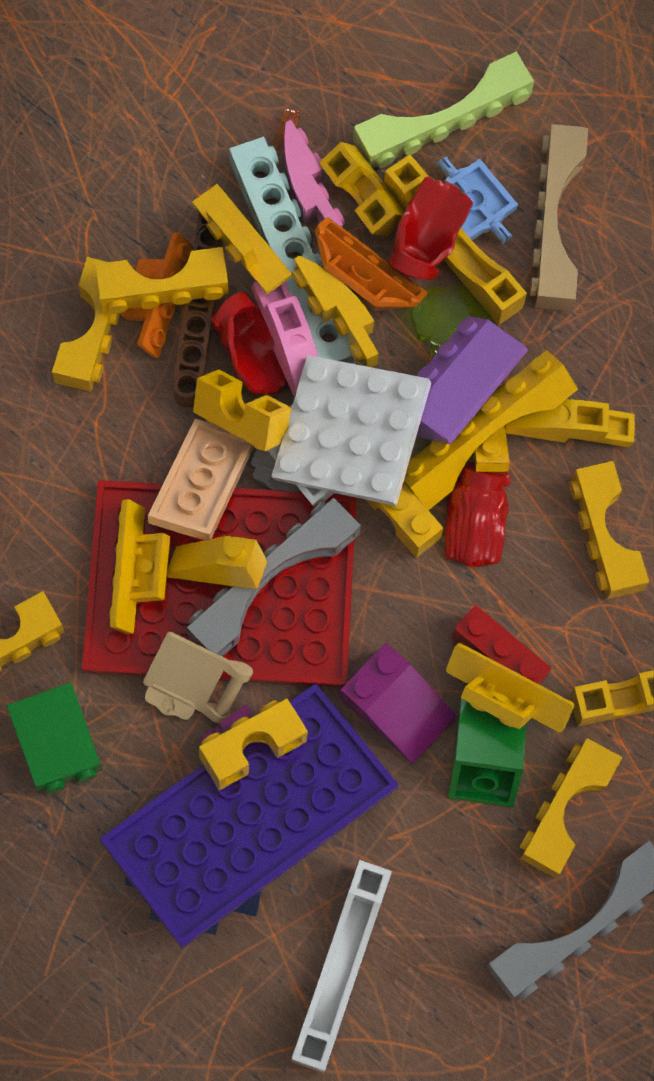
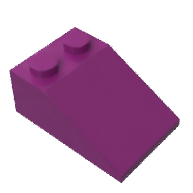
[339,642,457,765]

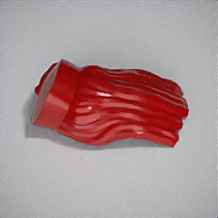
[388,176,473,280]
[211,292,288,395]
[444,461,511,567]

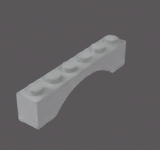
[187,498,361,657]
[486,841,654,1000]

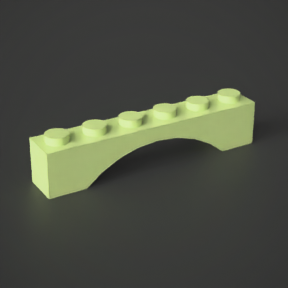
[352,51,534,169]

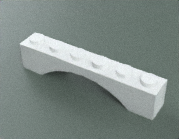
[291,860,392,1073]

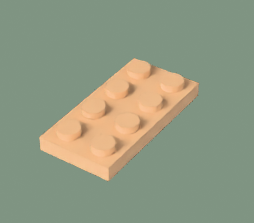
[148,419,254,540]

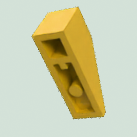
[167,536,268,589]

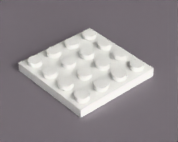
[271,355,431,506]

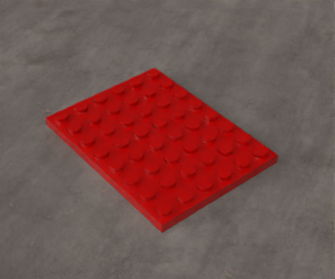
[82,480,357,687]

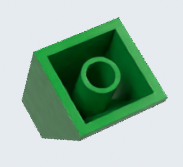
[7,682,102,794]
[447,698,527,808]

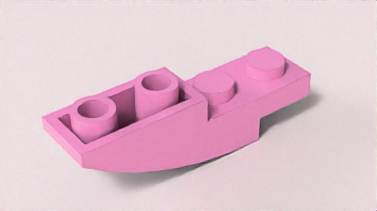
[284,120,345,228]
[251,282,318,398]

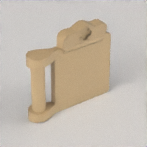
[143,632,253,724]

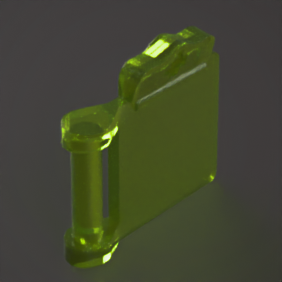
[411,286,492,360]

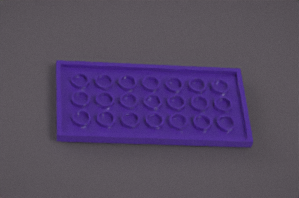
[100,683,399,949]

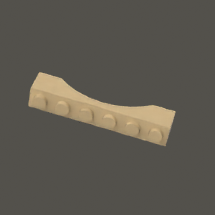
[530,124,588,312]

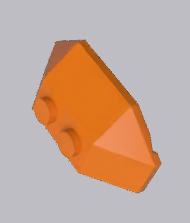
[315,217,428,311]

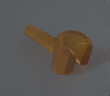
[270,109,300,150]

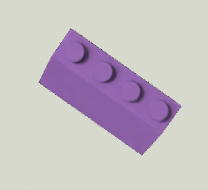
[417,316,528,444]

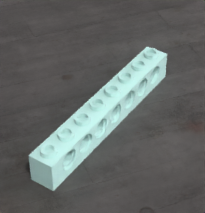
[229,137,355,364]

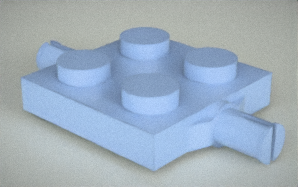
[437,157,518,244]

